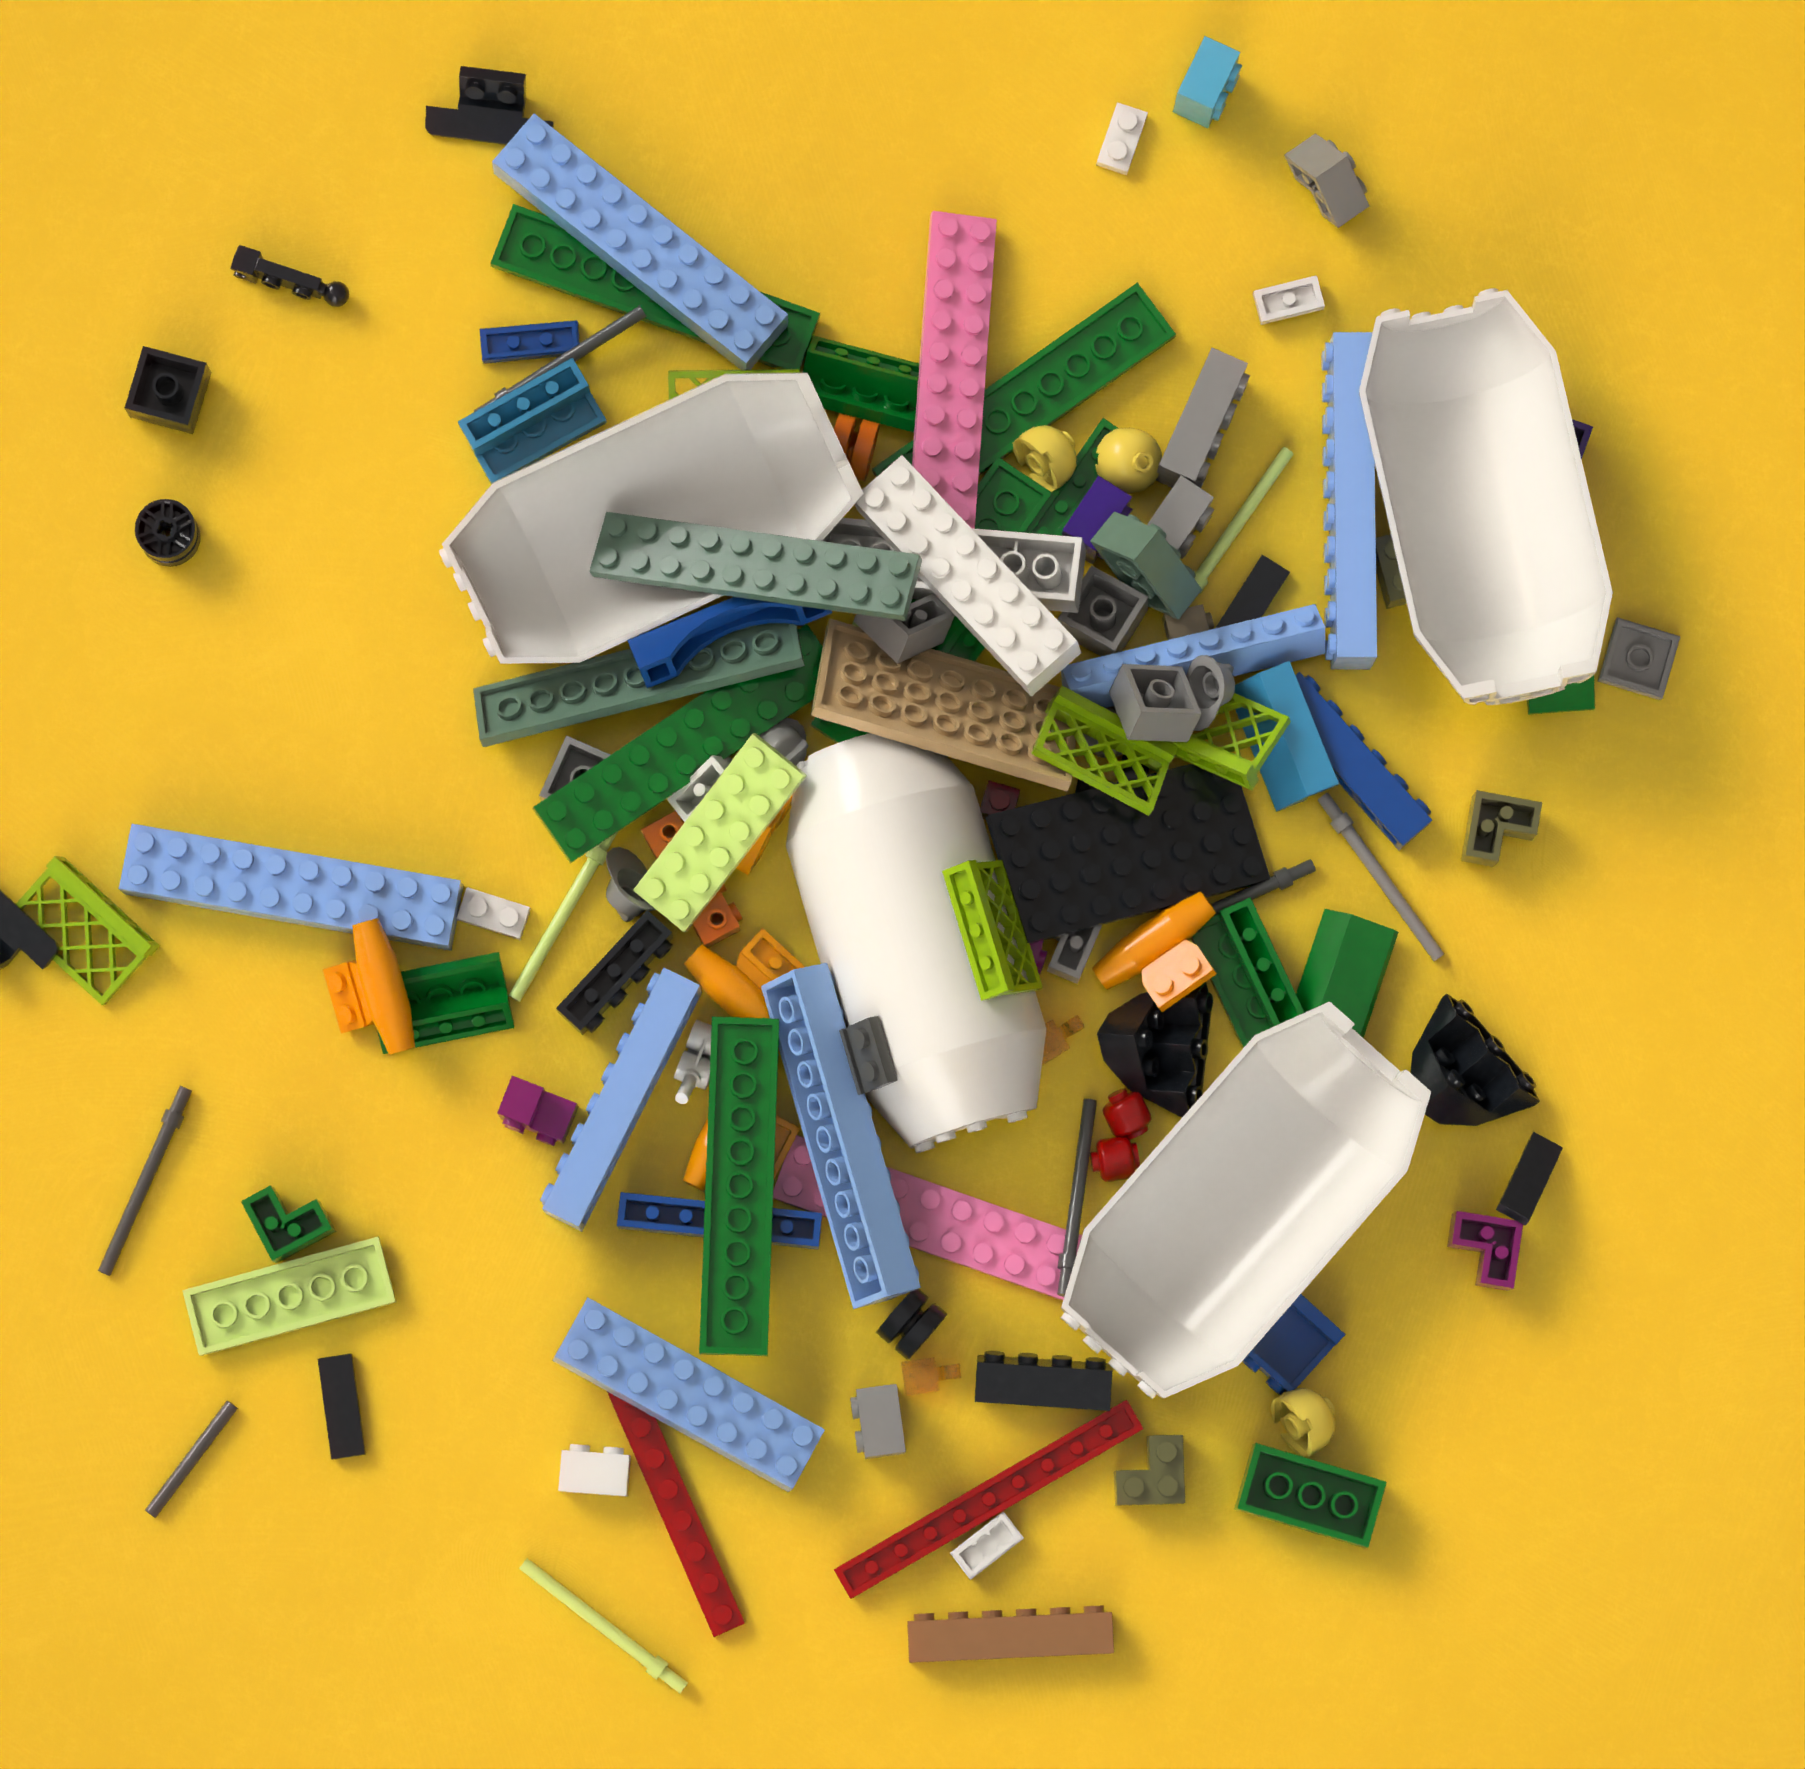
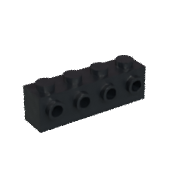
[556,910,673,1035]
[975,1351,1113,1411]

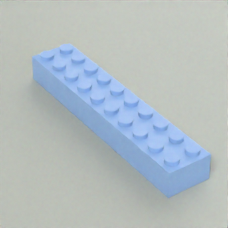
[492,113,788,370]
[1321,332,1377,670]
[119,824,463,951]
[761,963,921,1309]

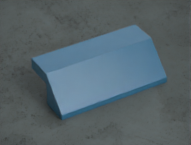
[458,358,607,484]
[1234,661,1339,812]

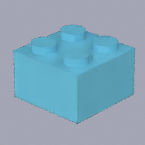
[1173,36,1242,128]

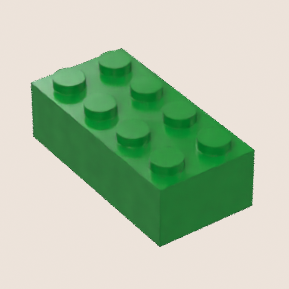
[1234,1443,1387,1548]

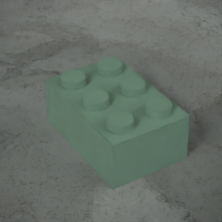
[1090,511,1202,619]

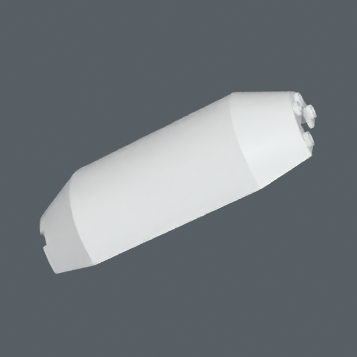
[1359,288,1613,705]
[439,373,864,664]
[786,733,1046,1153]
[1060,1002,1431,1399]

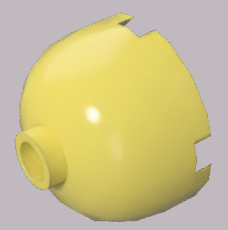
[1013,425,1077,492]
[1095,427,1162,494]
[1271,1388,1335,1457]

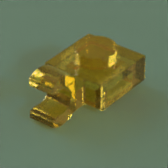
[1042,1015,1085,1066]
[901,1357,961,1396]

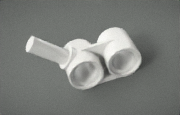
[674,1020,712,1104]

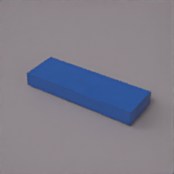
[480,320,580,364]

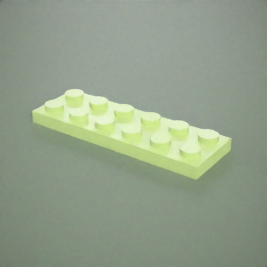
[633,733,807,932]
[182,1237,396,1356]

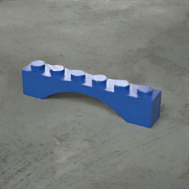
[627,597,832,689]

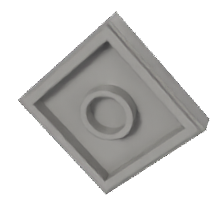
[1598,617,1680,700]

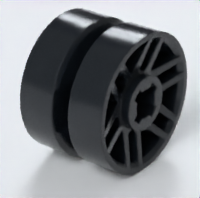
[135,499,200,567]
[876,1289,948,1360]

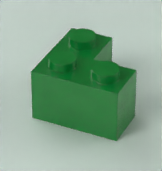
[241,1185,336,1264]

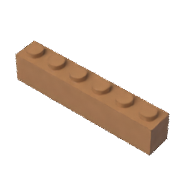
[907,1605,1114,1663]

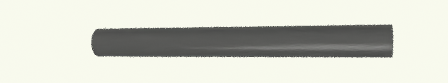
[145,1400,238,1518]

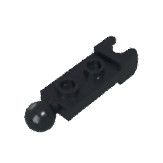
[230,245,349,307]

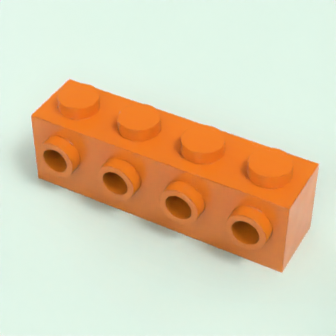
[641,811,743,948]

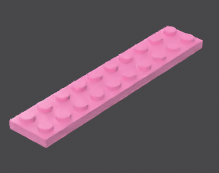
[912,211,997,529]
[773,1135,1082,1301]

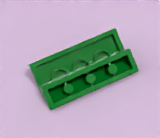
[802,335,919,432]
[1191,898,1305,1048]
[1296,909,1399,1038]
[377,952,514,1054]

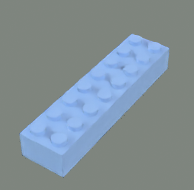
[540,967,702,1232]
[552,1298,825,1492]

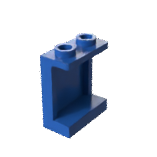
[1242,1294,1346,1395]

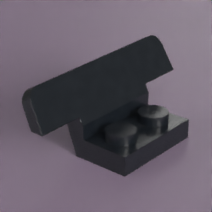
[425,66,554,145]
[0,889,59,970]

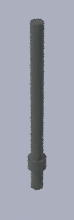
[474,305,647,412]
[1211,859,1316,917]
[98,1086,192,1276]
[1057,1099,1097,1297]

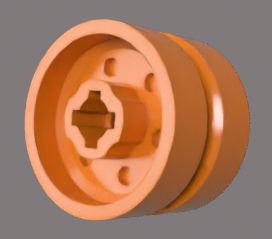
[834,413,880,482]

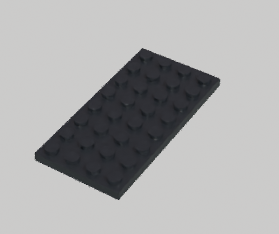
[986,764,1270,944]

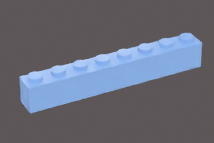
[1061,604,1325,708]

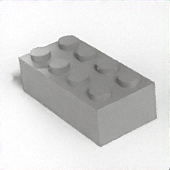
[1156,348,1250,488]

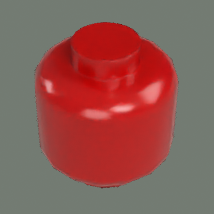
[1102,1088,1152,1140]
[1090,1137,1140,1182]

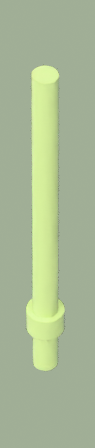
[1193,447,1294,593]
[508,832,618,1002]
[519,1558,688,1694]

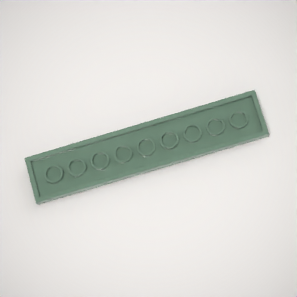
[589,512,922,621]
[473,623,805,747]

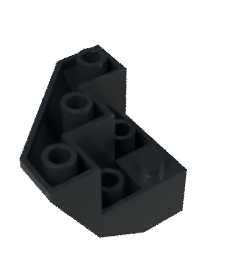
[1097,982,1213,1117]
[1410,994,1540,1126]

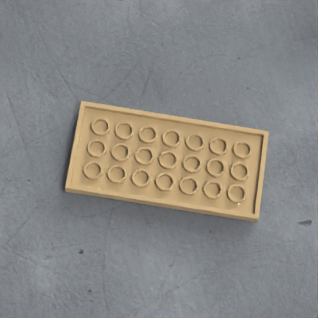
[811,618,1076,791]

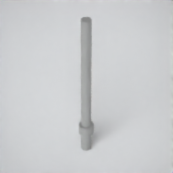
[1318,793,1444,961]

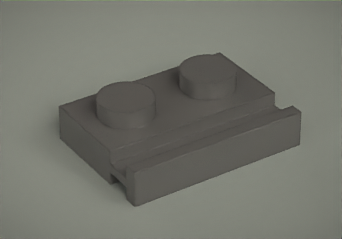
[839,1016,898,1095]

